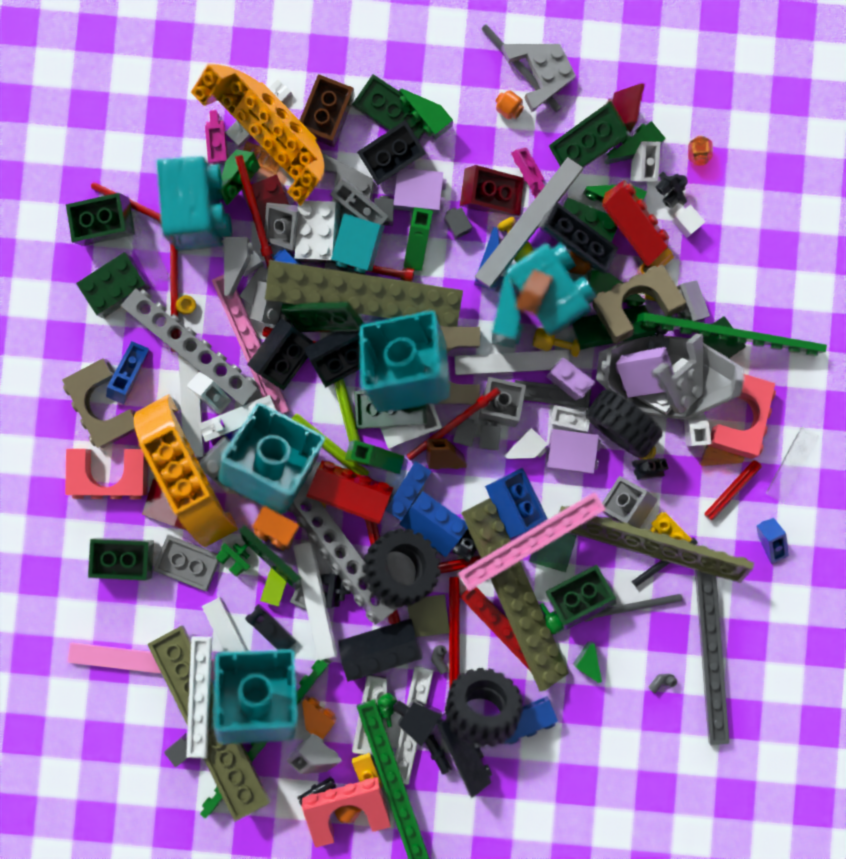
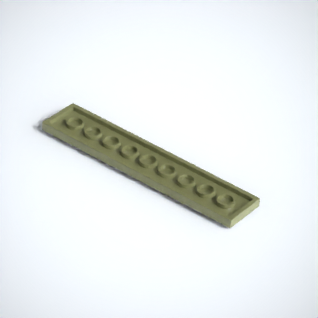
[264,260,463,327]
[461,498,569,692]
[558,506,754,583]
[147,625,271,822]

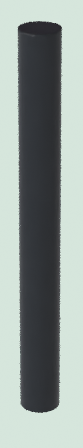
[631,537,698,587]

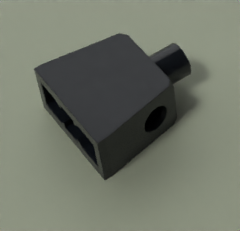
[393,698,442,747]

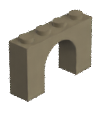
[593,264,686,344]
[434,327,480,405]
[62,358,136,448]

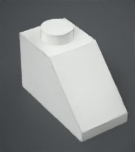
[630,142,661,182]
[187,372,232,415]
[504,428,548,459]

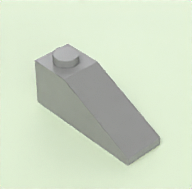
[330,177,388,225]
[224,237,254,299]

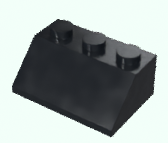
[357,120,426,185]
[247,318,315,391]
[304,331,361,388]

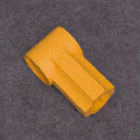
[637,248,674,275]

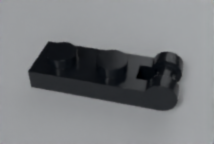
[245,604,297,650]

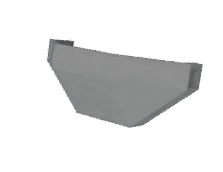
[596,335,744,420]

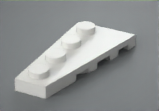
[352,675,389,756]

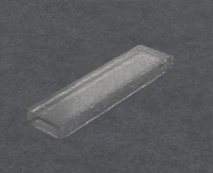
[128,210,170,287]
[765,427,819,503]

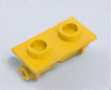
[651,512,692,542]

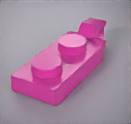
[205,110,228,165]
[511,147,545,198]

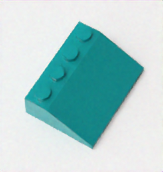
[491,274,523,348]

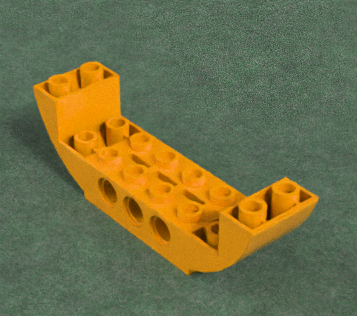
[190,63,324,206]
[134,394,239,547]

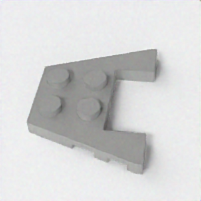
[501,44,576,112]
[322,153,373,221]
[652,334,703,414]

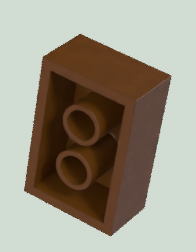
[300,74,355,148]

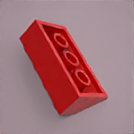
[602,180,669,266]
[306,460,394,524]

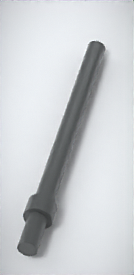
[481,24,562,113]
[585,594,682,622]

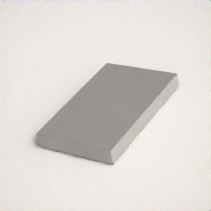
[153,534,219,592]

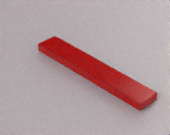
[460,586,530,670]

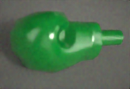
[539,603,564,635]
[377,693,398,727]

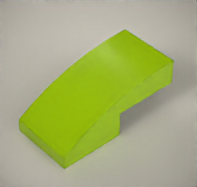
[260,568,287,607]

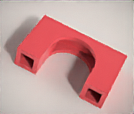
[708,374,776,459]
[65,449,148,499]
[302,777,391,848]

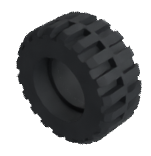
[586,389,663,459]
[362,528,441,607]
[445,668,523,748]

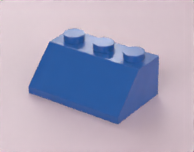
[485,467,548,538]
[399,491,468,558]

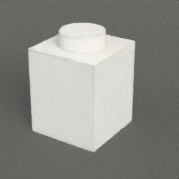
[672,204,706,238]

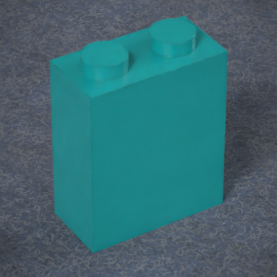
[331,214,385,274]

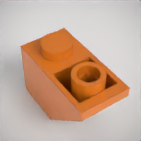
[302,695,337,740]

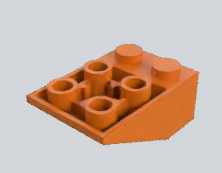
[252,506,299,551]

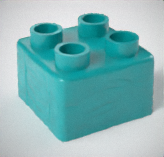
[156,155,232,251]
[506,243,597,336]
[360,311,450,412]
[218,403,325,514]
[214,650,297,744]

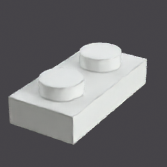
[550,405,590,432]

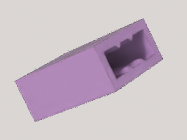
[394,168,447,214]
[616,347,674,398]
[546,357,594,401]
[546,429,601,474]

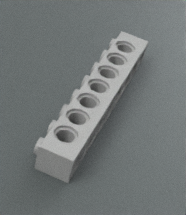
[121,288,258,406]
[288,483,399,625]

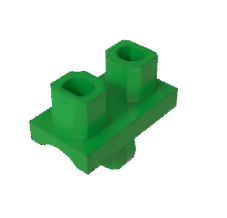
[216,543,250,577]

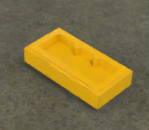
[352,753,383,788]

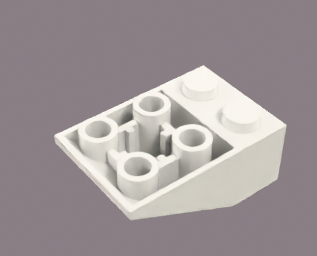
[381,404,442,448]

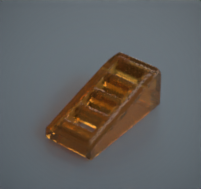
[243,141,280,175]

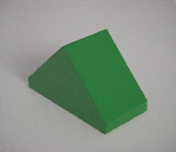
[573,641,602,683]

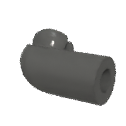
[431,645,449,675]
[648,673,677,694]

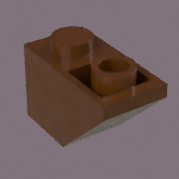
[426,438,467,470]

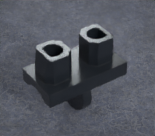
[655,172,688,208]
[632,458,669,480]
[452,529,477,562]
[321,572,351,608]

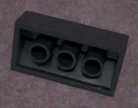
[538,202,619,274]
[338,618,423,682]
[437,713,492,799]

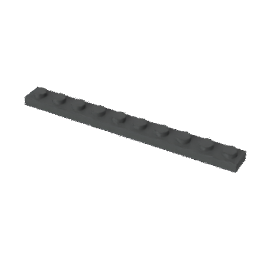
[695,549,730,745]

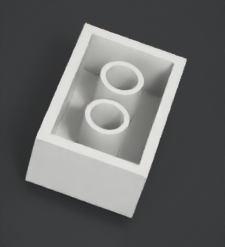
[295,201,341,263]

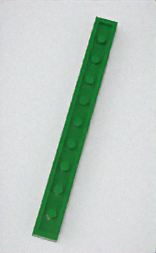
[637,313,827,356]
[200,659,331,819]
[357,699,430,859]

